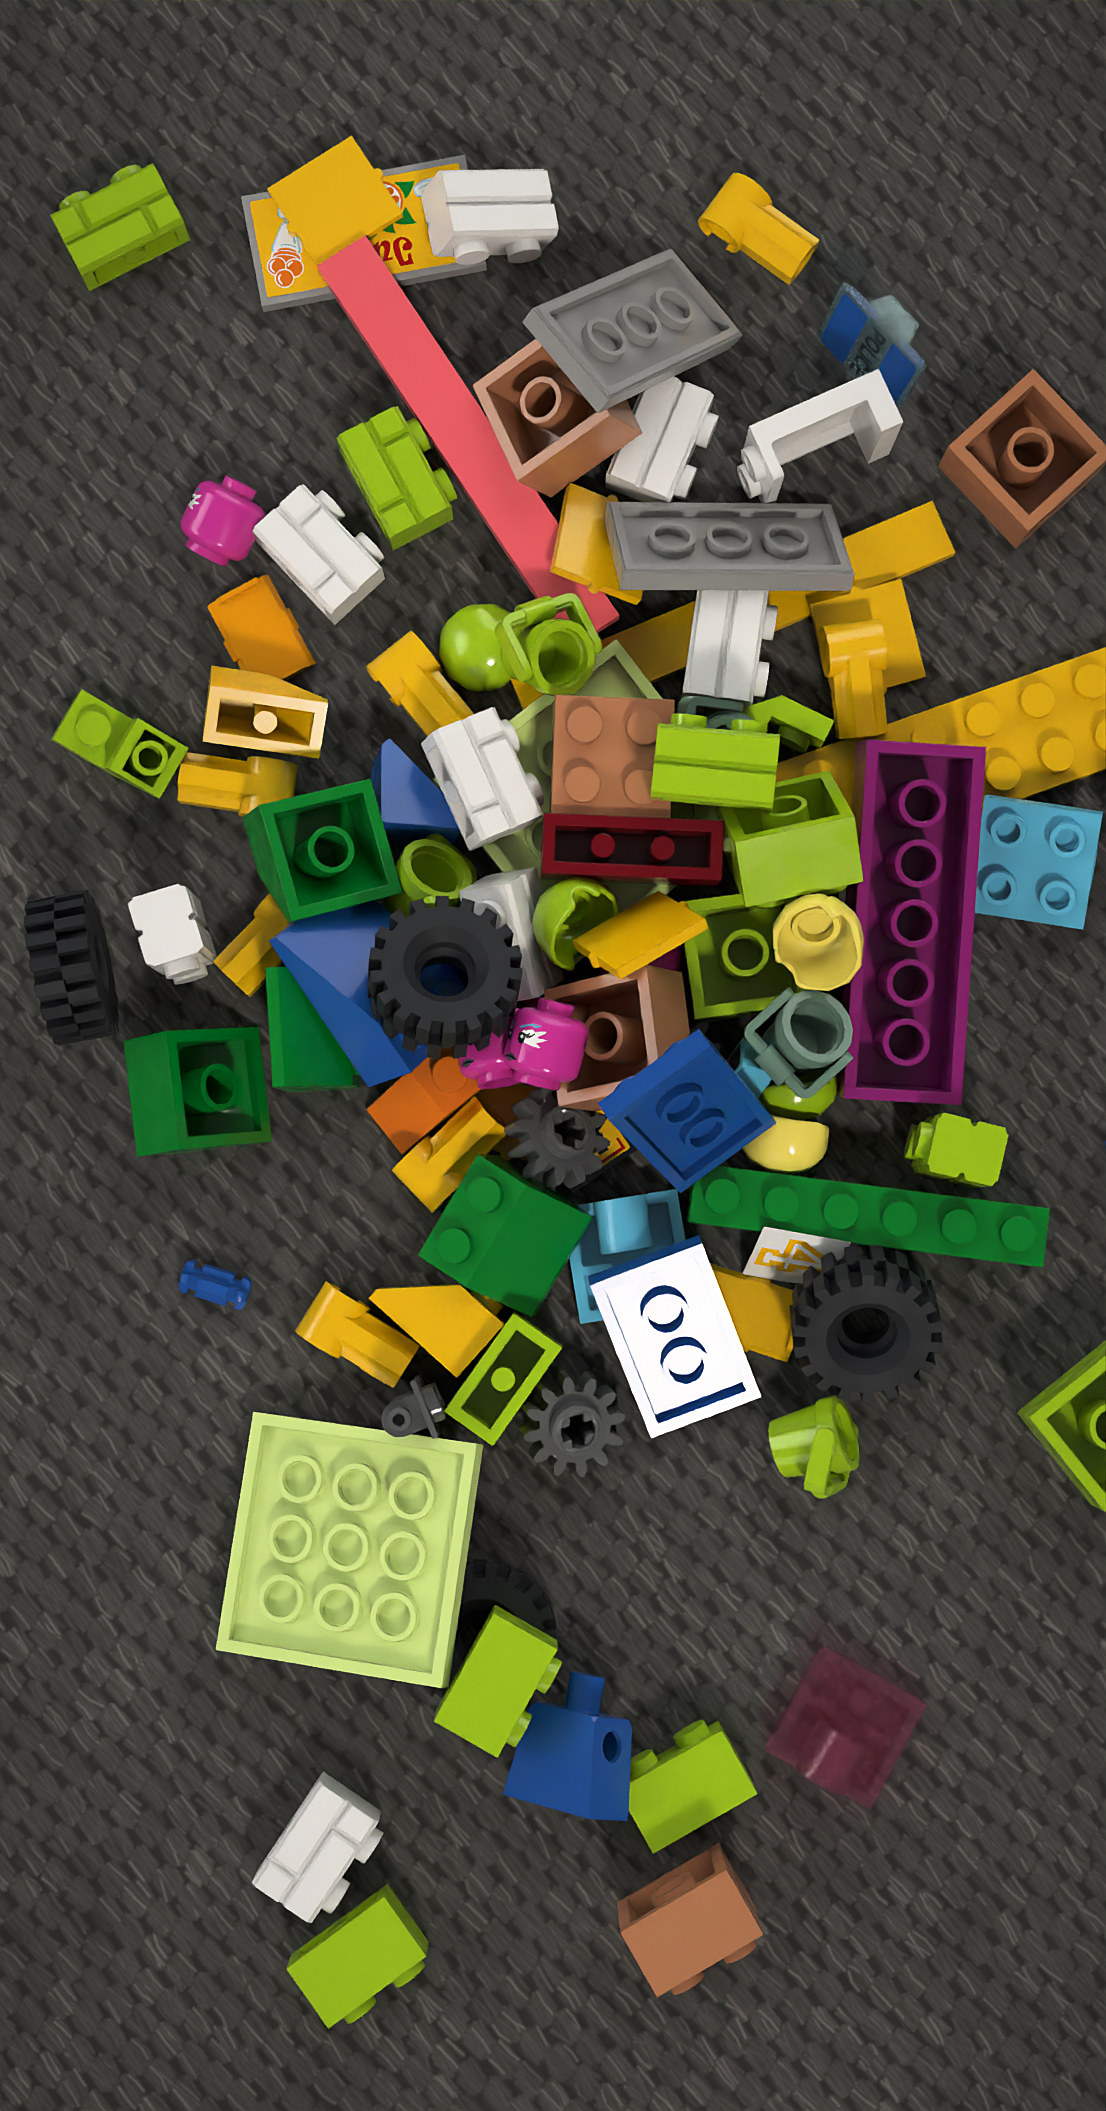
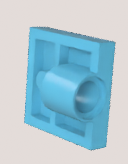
[975,794,1103,930]
[569,1189,685,1324]

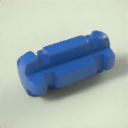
[179,1260,252,1310]

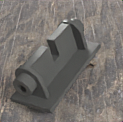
[381,1374,448,1439]

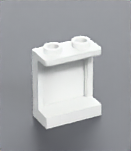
[737,369,903,503]

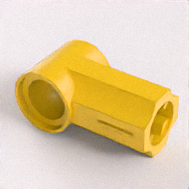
[698,173,819,285]
[819,619,888,739]
[365,631,474,737]
[177,752,299,817]
[213,893,291,997]
[392,1095,507,1213]
[295,1281,420,1388]

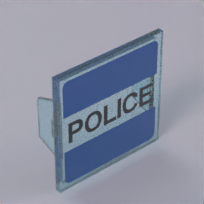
[816,282,927,411]

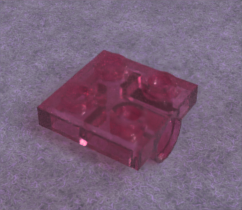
[764,1643,927,1810]

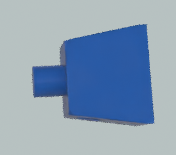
[503,1671,632,1821]

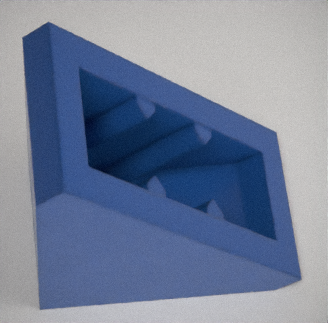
[371,738,462,846]

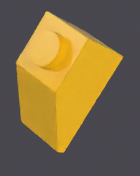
[203,665,328,759]
[369,1284,505,1378]

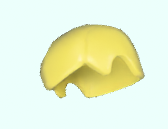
[773,894,864,991]
[742,1115,829,1175]

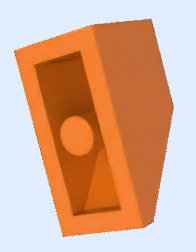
[366,1048,485,1155]

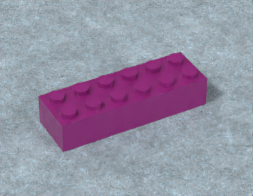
[836,740,986,1105]

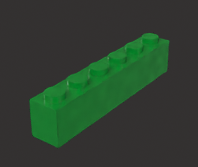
[686,1166,1050,1267]

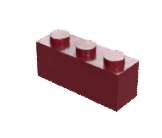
[540,813,724,887]

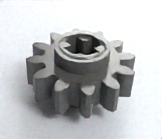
[504,1087,610,1190]
[519,1370,626,1477]

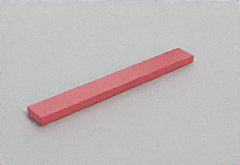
[317,235,619,634]

